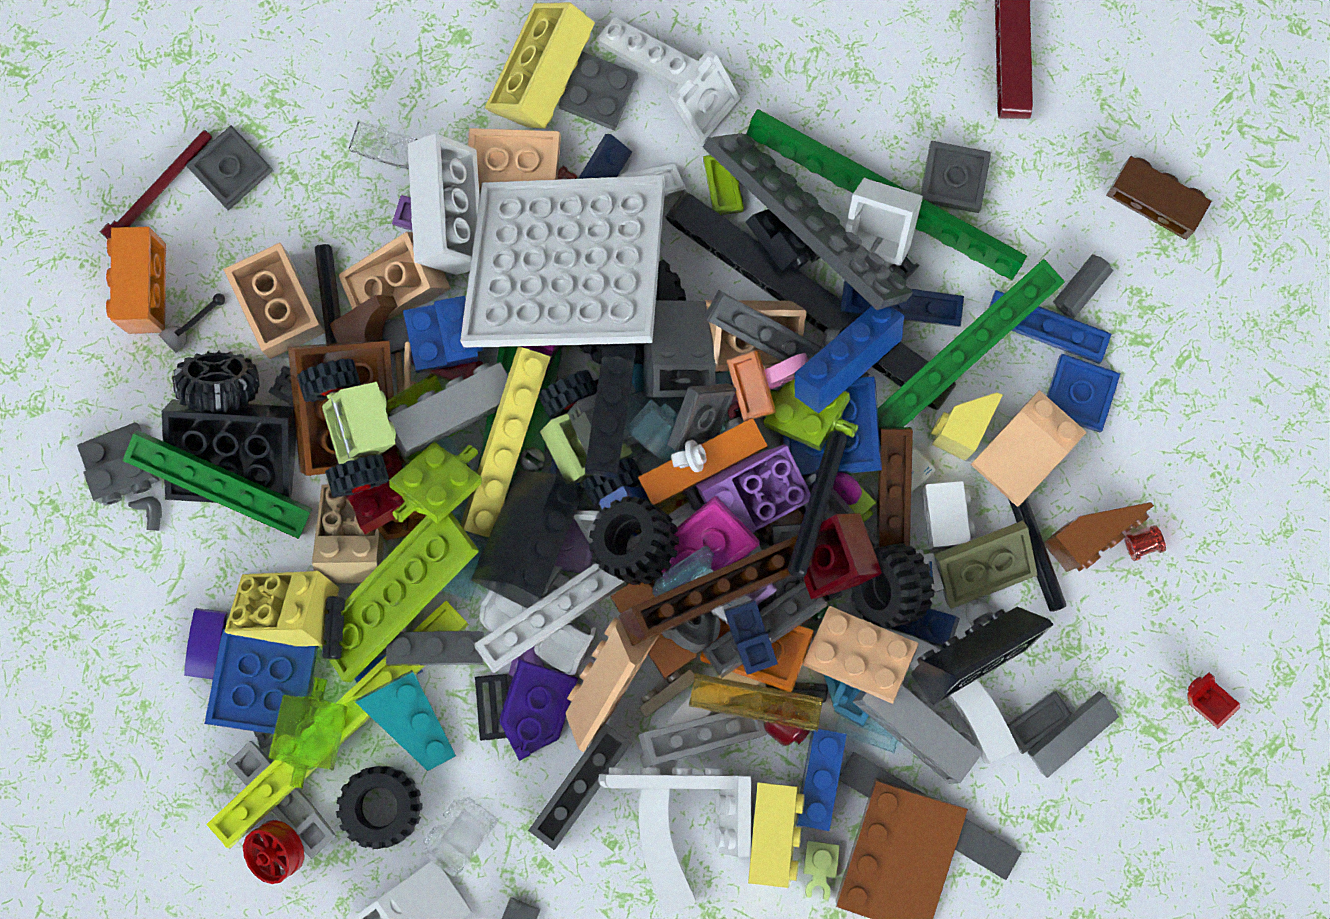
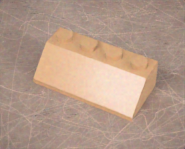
[565,617,660,752]

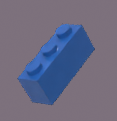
[796,728,847,831]

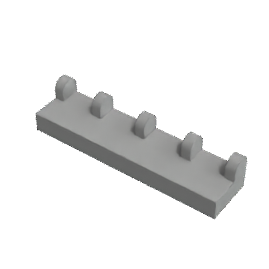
[639,704,767,768]

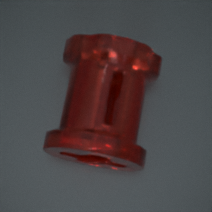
[1124,525,1166,561]

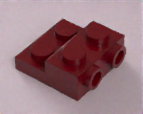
[346,448,407,535]

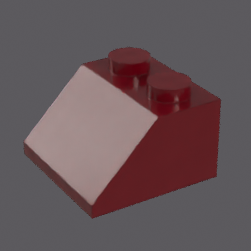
[803,513,882,600]

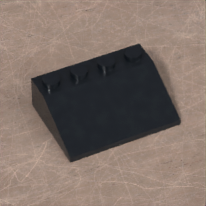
[161,399,297,503]

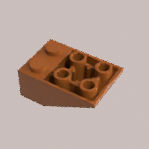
[1044,502,1154,572]

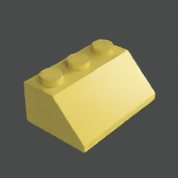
[748,782,804,888]

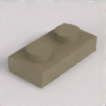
[639,668,698,718]

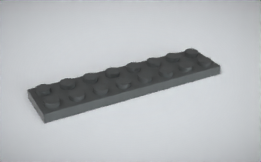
[703,133,913,310]

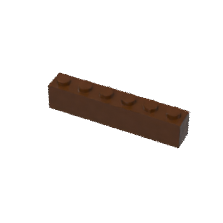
[619,535,812,646]

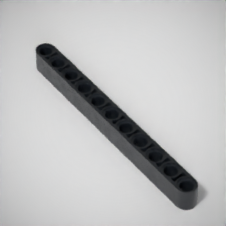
[665,192,956,410]

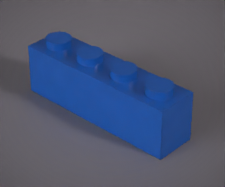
[795,306,904,414]

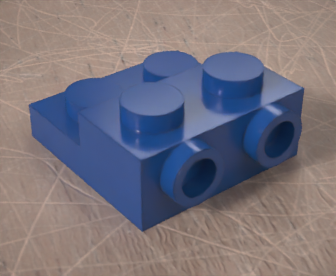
[403,296,483,373]

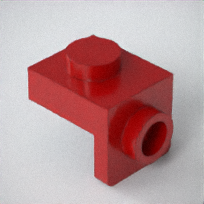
[1187,672,1240,729]

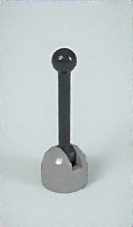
[159,293,225,353]

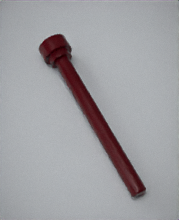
[99,130,212,239]

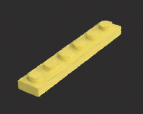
[460,346,550,537]

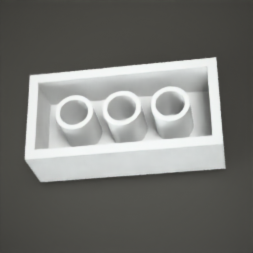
[407,133,480,275]

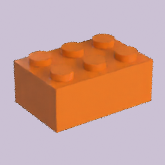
[106,227,166,334]

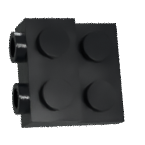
[745,209,821,271]

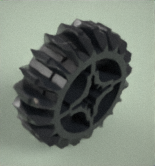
[172,350,260,414]

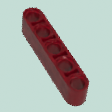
[995,0,1033,119]

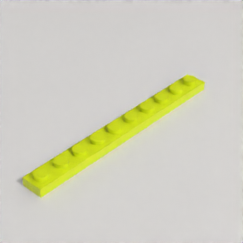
[206,600,469,849]

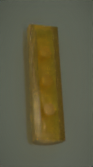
[689,673,823,732]

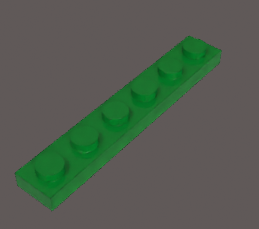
[122,430,313,539]

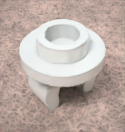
[671,440,707,472]

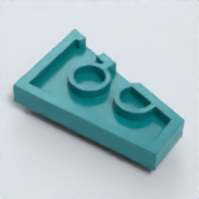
[354,670,456,771]

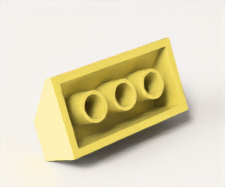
[484,2,595,129]

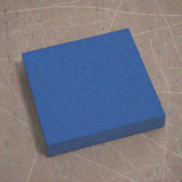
[1047,354,1121,433]

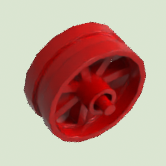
[243,820,305,884]

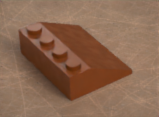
[288,340,399,476]
[835,778,968,919]

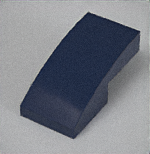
[723,599,778,675]
[889,609,960,646]

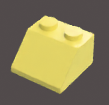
[931,392,1003,461]

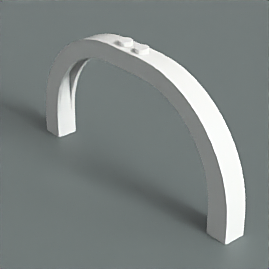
[639,629,1019,916]

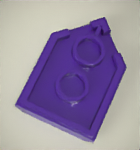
[499,659,578,761]

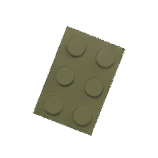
[934,521,1038,609]

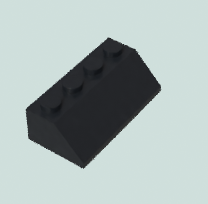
[471,470,585,608]
[911,606,1054,706]

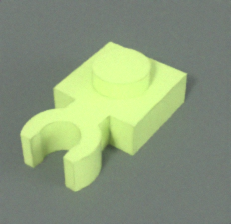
[803,840,840,900]

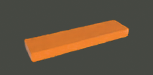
[638,418,768,506]

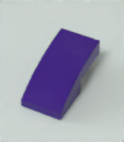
[184,608,227,680]

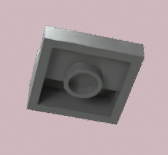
[77,422,160,506]

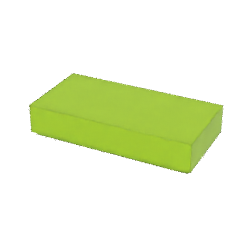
[703,155,744,216]

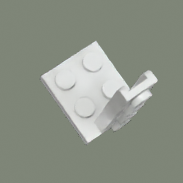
[596,17,741,143]
[599,768,751,857]

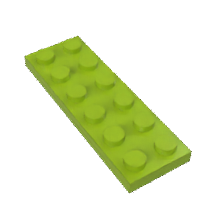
[320,512,479,683]

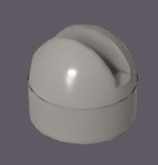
[965,599,993,626]

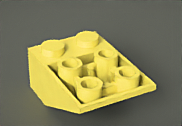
[224,571,339,646]

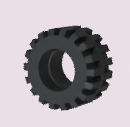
[589,496,679,585]
[851,543,935,629]
[336,766,423,849]

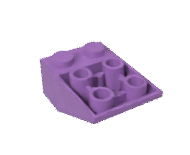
[695,444,811,533]

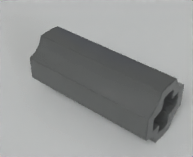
[1053,254,1114,319]

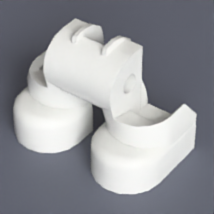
[479,565,597,675]

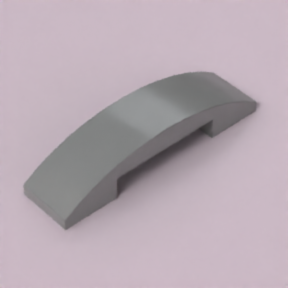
[227,741,336,859]

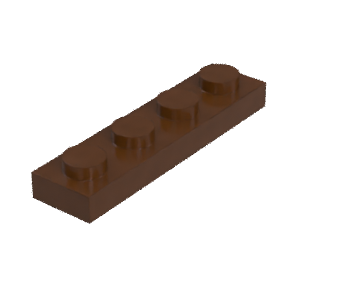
[876,427,913,548]

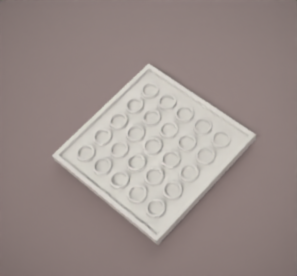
[460,175,665,347]

